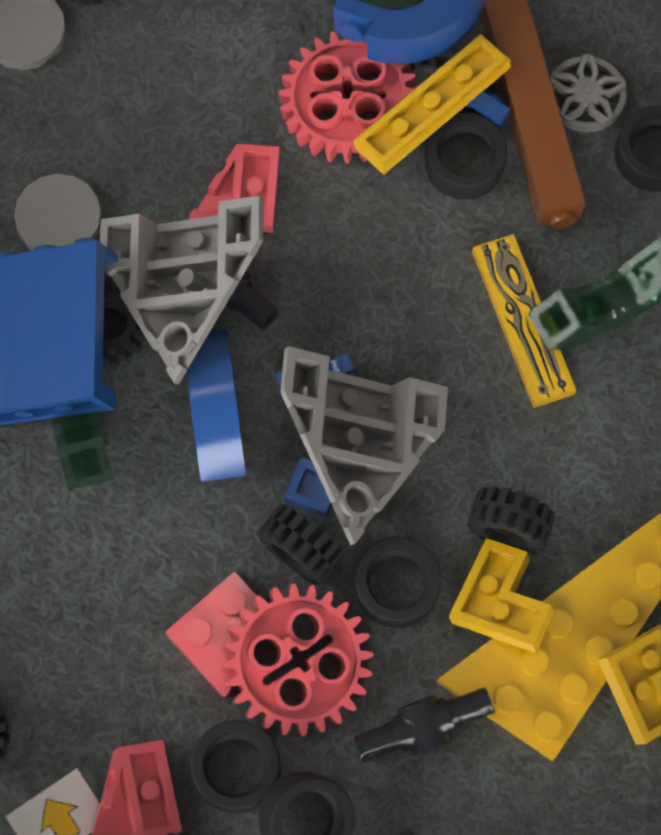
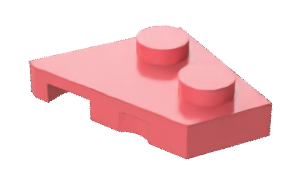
[189,144,280,233]
[165,571,257,700]
[92,740,182,835]

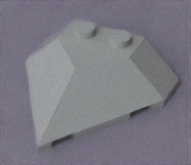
[100,195,264,385]
[280,346,448,546]

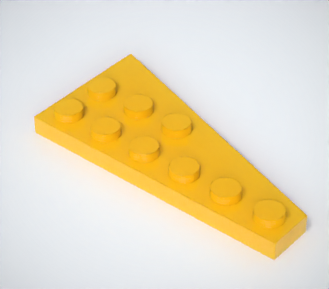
[437,513,661,762]

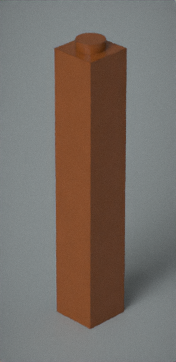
[480,0,586,229]

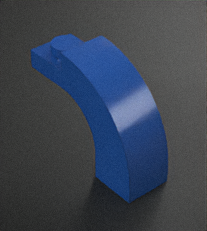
[333,0,486,64]
[186,329,246,482]

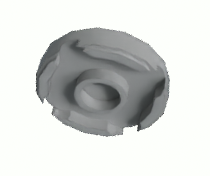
[0,0,67,70]
[14,174,102,251]

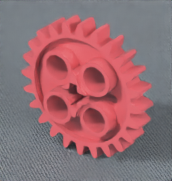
[279,31,417,164]
[221,584,373,737]

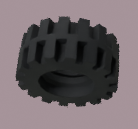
[467,486,556,555]

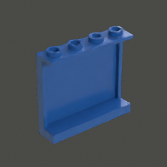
[0,238,118,426]

